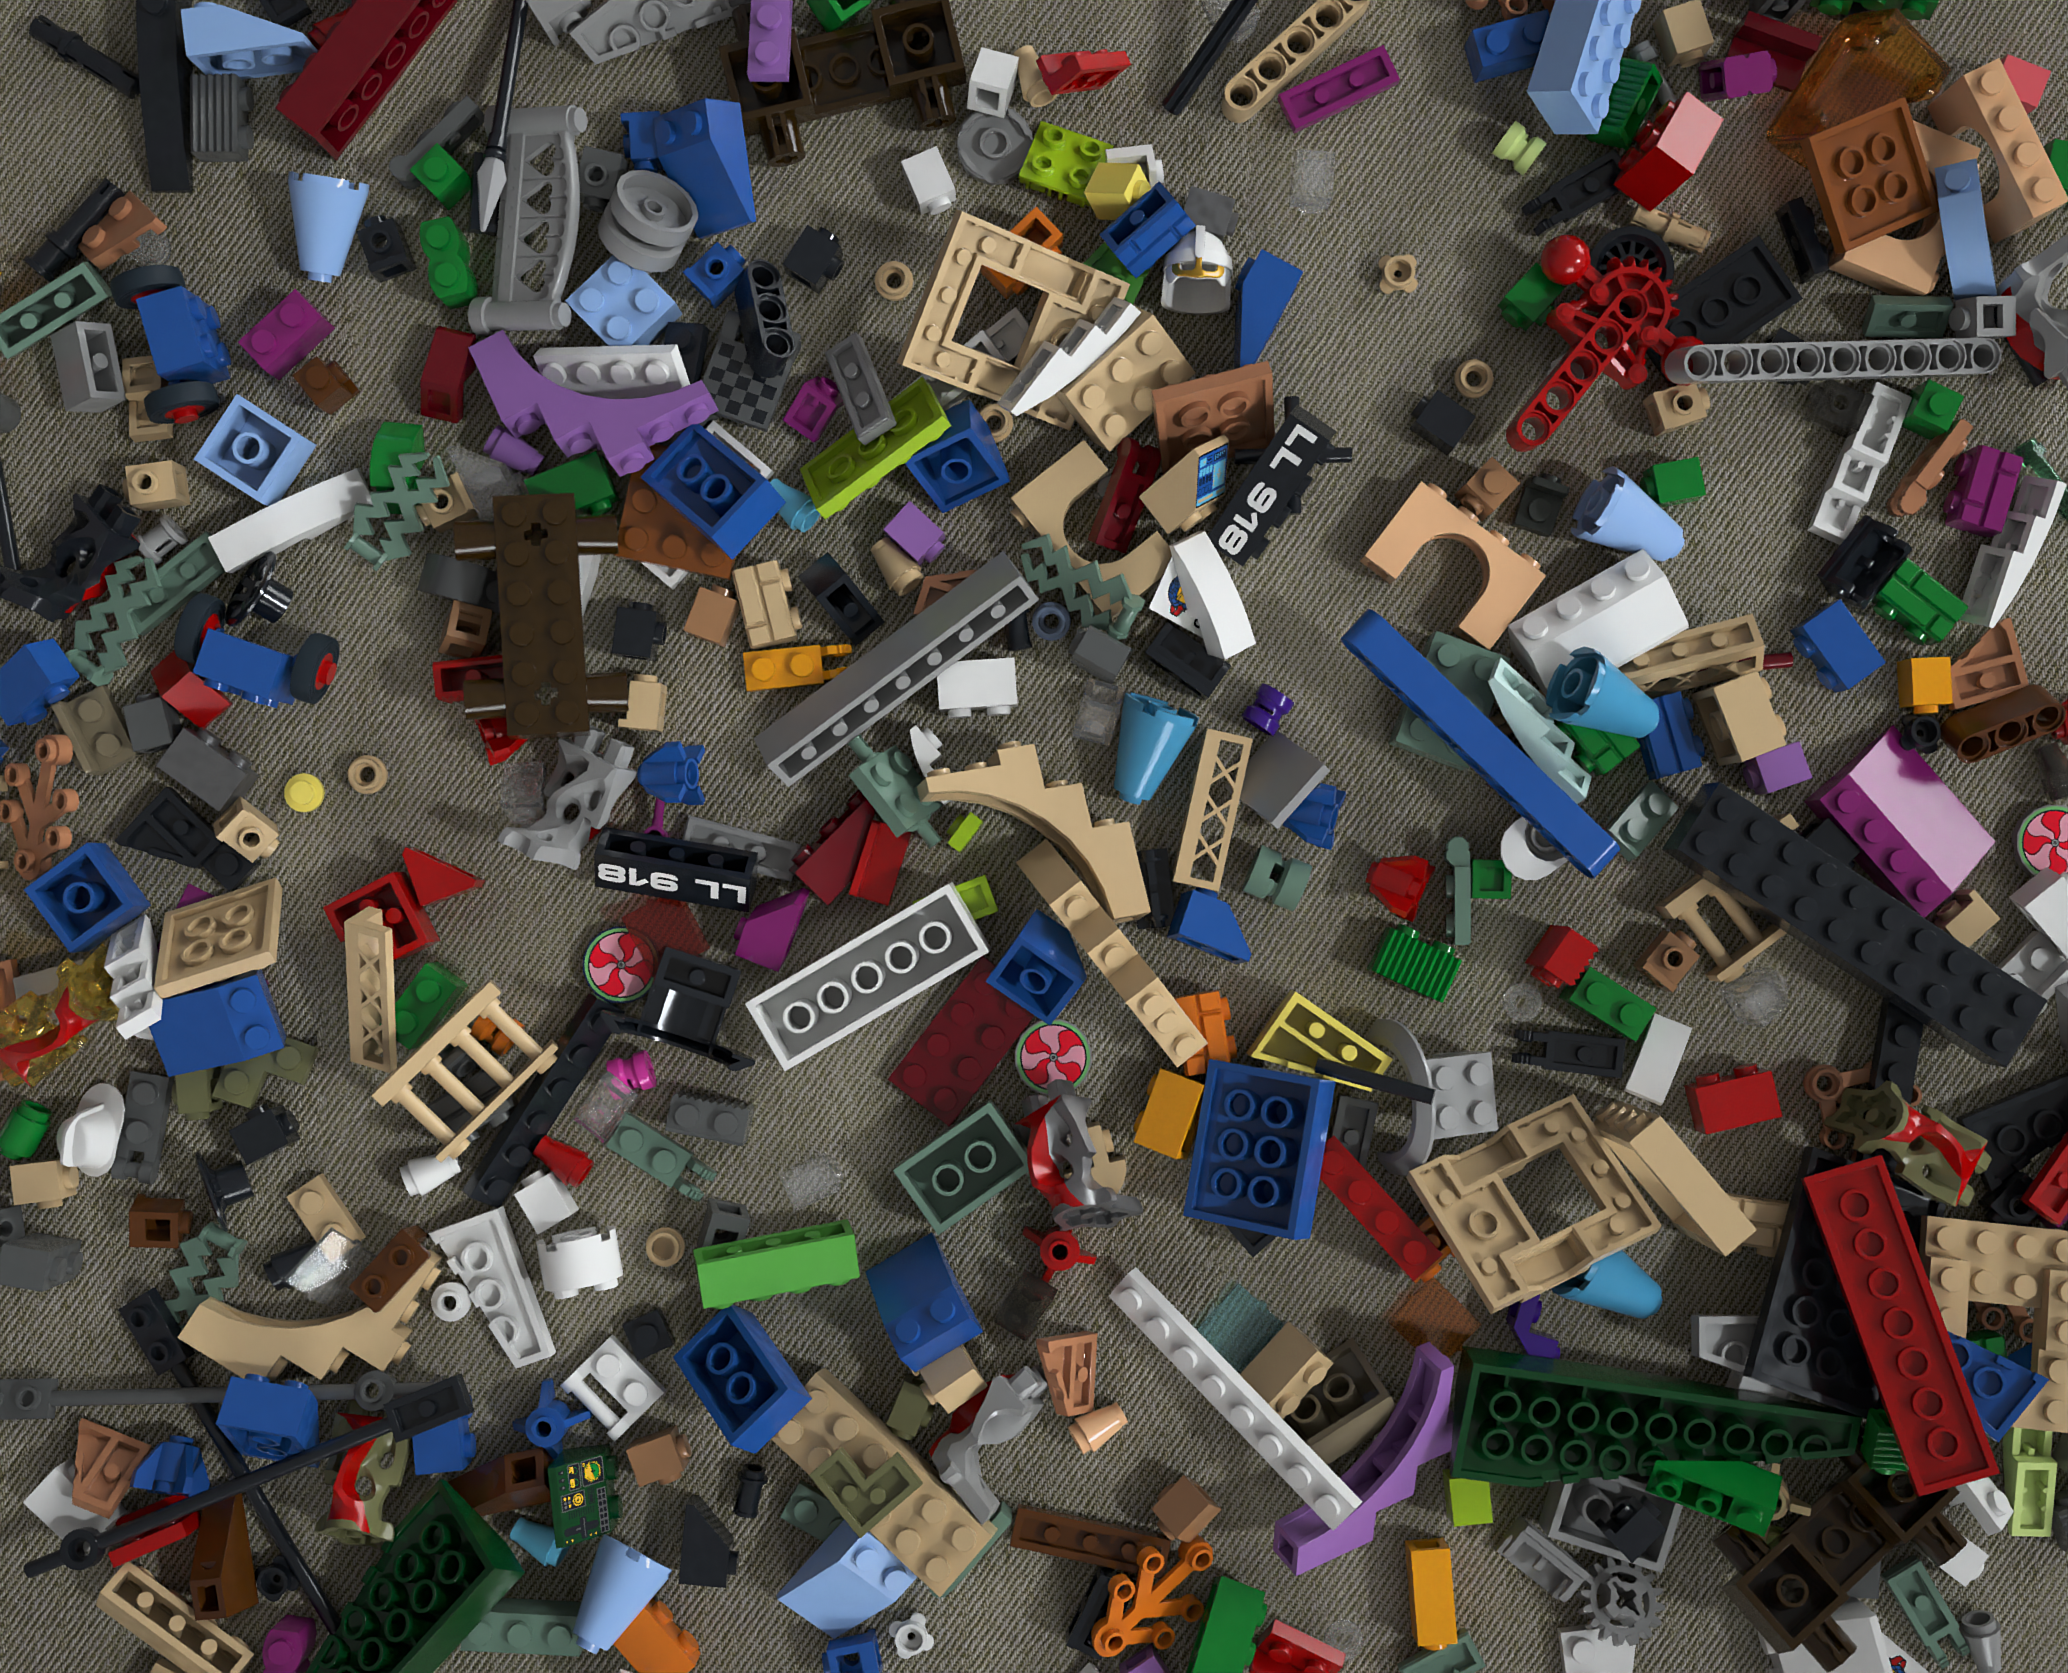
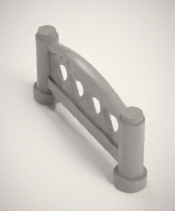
[468,105,587,337]

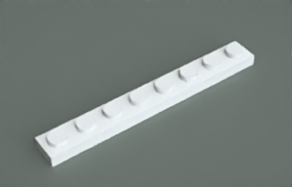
[1109,1267,1362,1531]

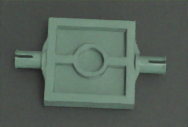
[848,734,943,849]

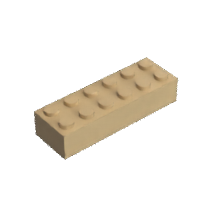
[771,1368,998,1597]

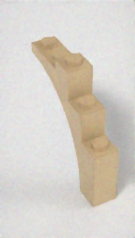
[917,741,1151,924]
[1016,839,1208,1068]
[177,1249,442,1382]

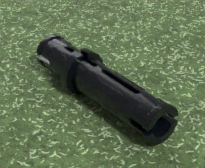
[29,15,140,99]

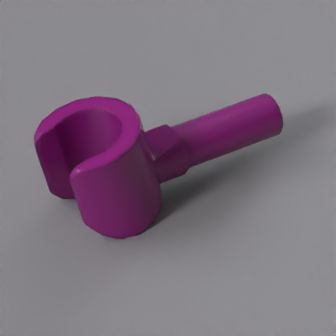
[644,797,669,837]

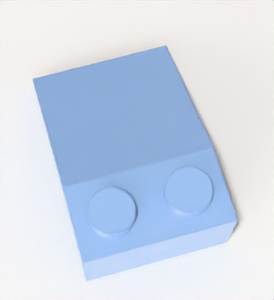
[180,2,318,80]
[776,1520,917,1639]

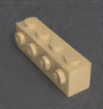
[96,1562,254,1673]

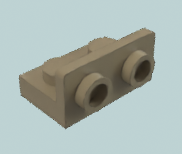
[51,685,142,776]

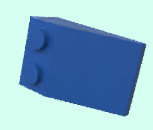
[653,98,756,239]
[1234,249,1303,369]
[641,424,786,560]
[149,969,286,1077]
[865,1232,983,1372]
[216,1374,320,1468]

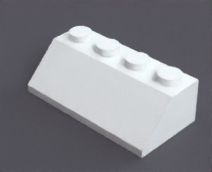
[1508,549,1689,695]

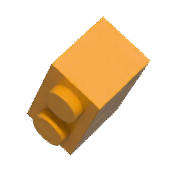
[1133,1068,1205,1160]

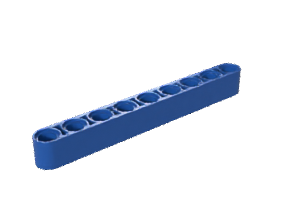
[1341,609,1621,879]

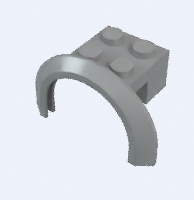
[1367,1019,1498,1176]

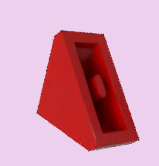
[150,650,232,728]
[402,847,485,906]

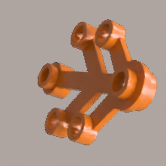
[1091,1535,1213,1657]

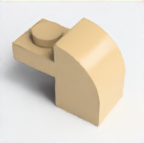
[1063,1121,1126,1194]

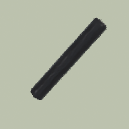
[1162,0,1258,116]

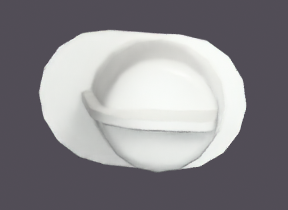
[1500,817,1568,880]
[56,1083,125,1177]

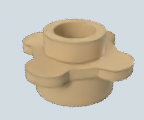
[1378,254,1418,294]

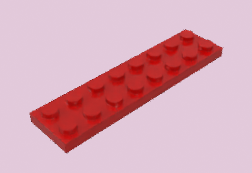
[1801,1155,2000,1497]

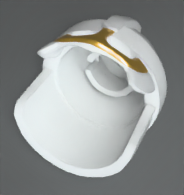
[1161,225,1233,315]

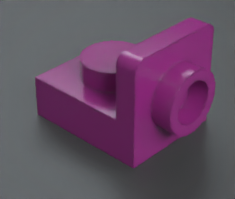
[783,376,844,443]

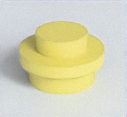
[284,773,325,812]

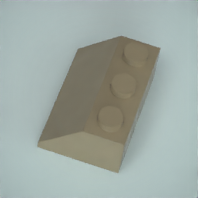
[1283,1337,1396,1465]

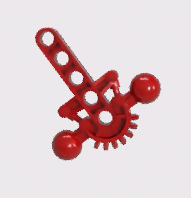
[1506,235,1705,452]

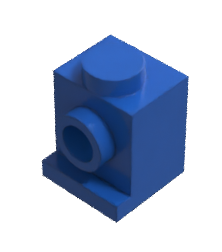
[620,111,664,173]
[683,242,746,309]
[822,1629,883,1673]

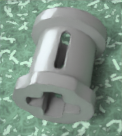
[135,514,188,565]

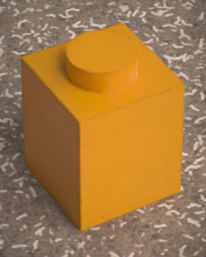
[1897,657,1953,714]

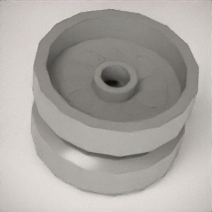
[597,170,698,273]

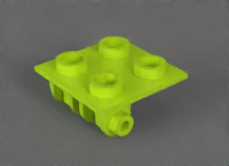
[1018,121,1114,208]

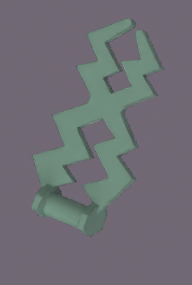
[344,452,450,571]
[1021,534,1145,640]
[65,556,162,687]
[164,1222,248,1330]

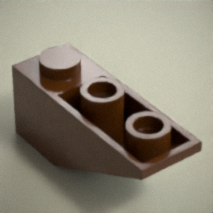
[448,1447,554,1516]
[189,1493,259,1621]

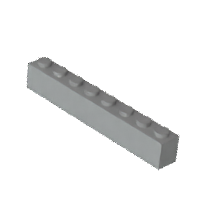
[754,551,1039,787]

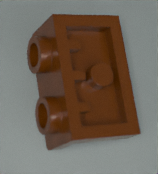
[349,1225,431,1313]

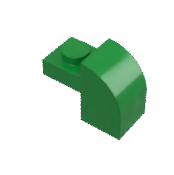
[370,422,425,515]

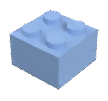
[565,255,682,346]
[194,394,317,506]

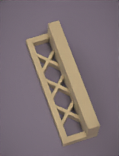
[1618,614,1765,698]
[1171,728,1253,892]
[344,906,397,1073]

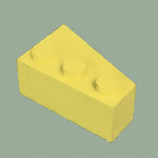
[1247,989,1393,1092]

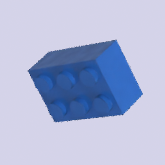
[673,1305,812,1454]

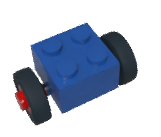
[110,265,231,424]
[174,593,339,708]

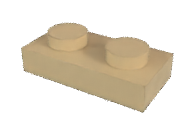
[286,1173,366,1261]

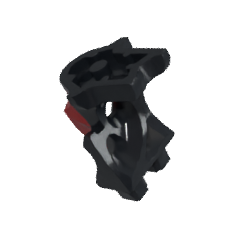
[0,484,142,622]

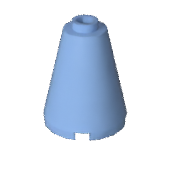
[288,171,369,283]
[1571,466,1685,562]
[573,1534,672,1655]

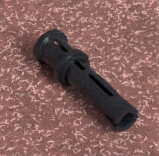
[23,177,125,282]

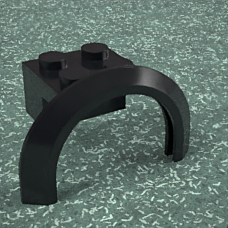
[600,945,756,1072]

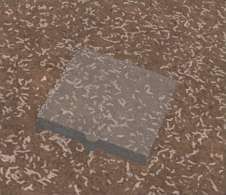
[285,1227,377,1312]

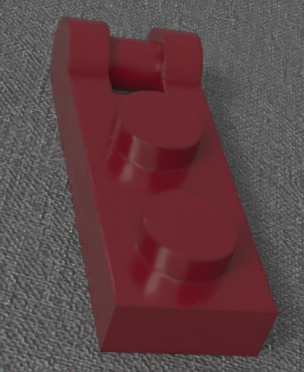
[1087,437,1161,554]

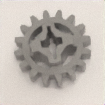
[1576,1557,1665,1647]

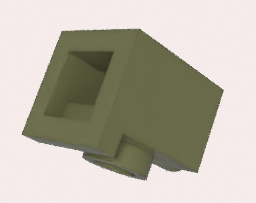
[167,1066,223,1121]
[886,1373,938,1441]

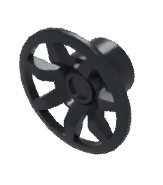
[225,551,293,627]
[195,1151,254,1232]

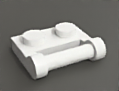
[560,1334,666,1442]

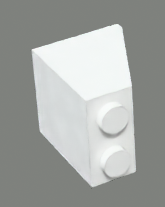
[1758,1597,1893,1673]

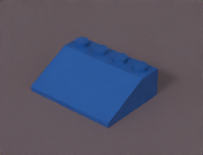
[1183,1059,1336,1240]

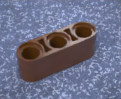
[1940,684,2066,764]

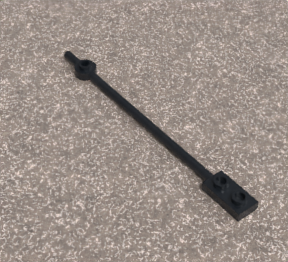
[118,1287,341,1635]
[24,1374,475,1578]

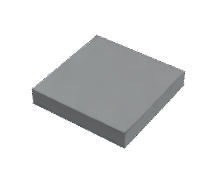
[1224,731,1330,829]

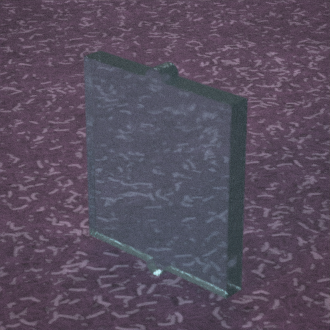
[1196,1282,1285,1374]

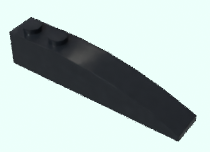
[136,0,193,193]

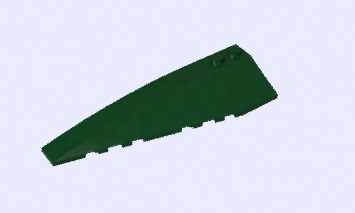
[1450,1346,1862,1488]
[306,1479,525,1673]

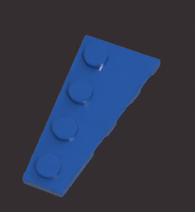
[1948,1331,2049,1442]

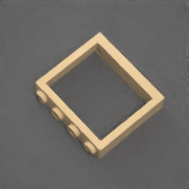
[1593,1101,1757,1257]

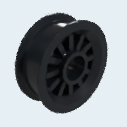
[1590,226,1674,318]

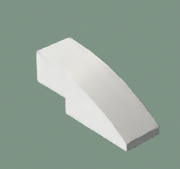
[1169,530,1256,659]

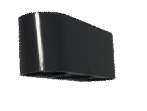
[735,259,795,378]

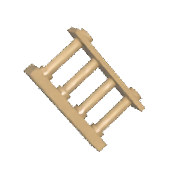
[1654,813,1799,983]
[371,979,558,1163]

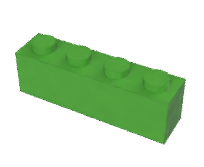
[693,1219,860,1309]

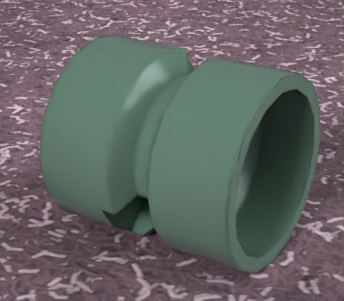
[1242,845,1312,912]

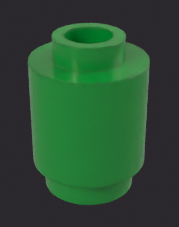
[0,1099,52,1161]

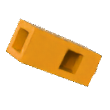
[1405,1537,1458,1651]

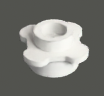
[889,1613,934,1659]

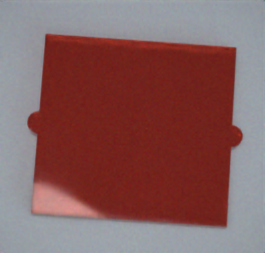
[621,898,710,978]

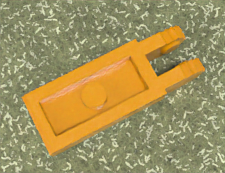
[743,644,852,692]

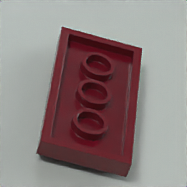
[888,956,1035,1127]

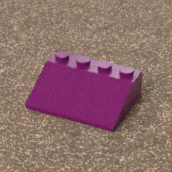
[1804,725,1995,918]

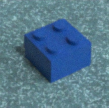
[23,842,152,953]

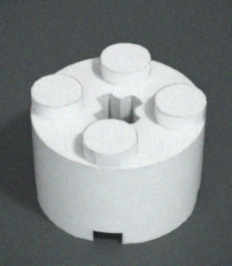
[536,1226,623,1299]

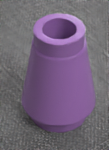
[483,425,545,476]

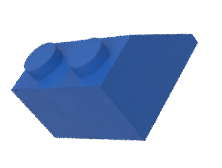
[905,399,1010,513]
[986,908,1087,1026]

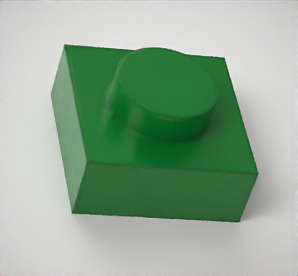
[1470,859,1512,899]

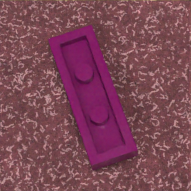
[1277,45,1400,134]

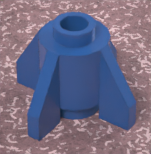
[637,741,705,805]
[1283,783,1346,850]
[512,1378,593,1459]
[129,1435,210,1497]

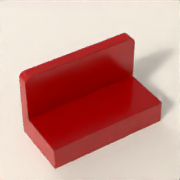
[849,820,912,906]

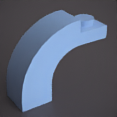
[1934,159,1997,300]

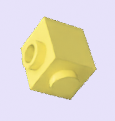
[1084,162,1151,220]

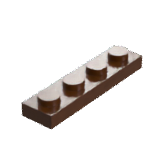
[1010,1504,1171,1579]

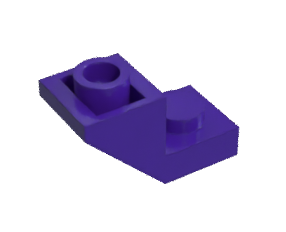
[1506,1294,1560,1359]

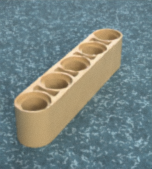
[1221,0,1370,123]

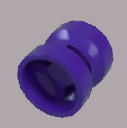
[1241,683,1294,737]

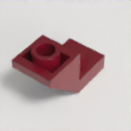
[420,326,476,424]

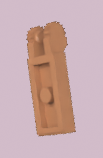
[1885,419,1974,517]

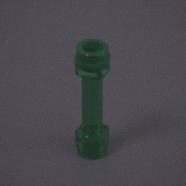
[2014,436,2068,521]

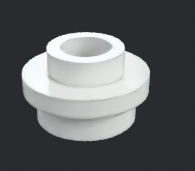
[431,1281,471,1322]

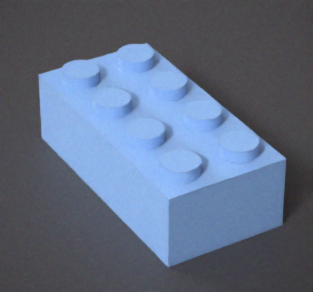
[1527,0,1641,134]

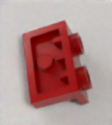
[1036,49,1131,95]
[108,1495,201,1568]
[1249,1619,1346,1673]

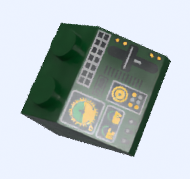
[548,1444,623,1548]

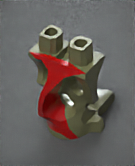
[1823,1080,1992,1207]
[314,1397,413,1550]

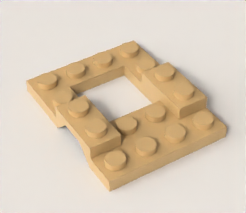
[897,209,1130,431]
[1406,1094,1662,1314]
[1919,1215,2068,1433]

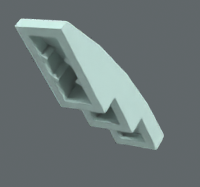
[1488,658,1592,804]

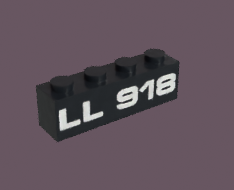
[1208,405,1337,566]
[594,827,758,912]

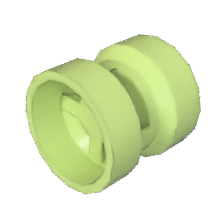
[1492,121,1547,176]

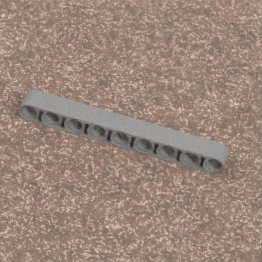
[1664,338,2001,384]

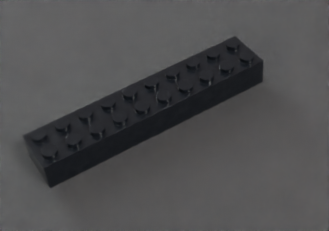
[1662,782,2048,1067]

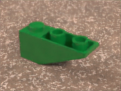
[1645,1460,1783,1537]

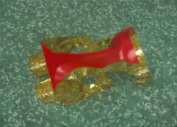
[0,943,119,1087]

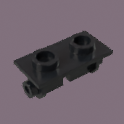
[1136,848,1175,929]

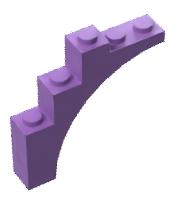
[468,330,719,477]
[1273,1342,1454,1576]

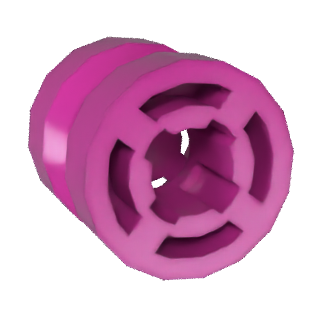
[606,1050,656,1098]

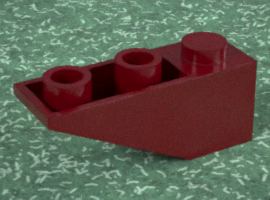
[789,790,875,905]

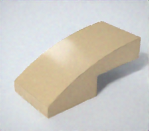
[122,355,173,443]

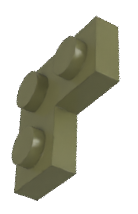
[212,1037,320,1110]
[809,1447,923,1538]

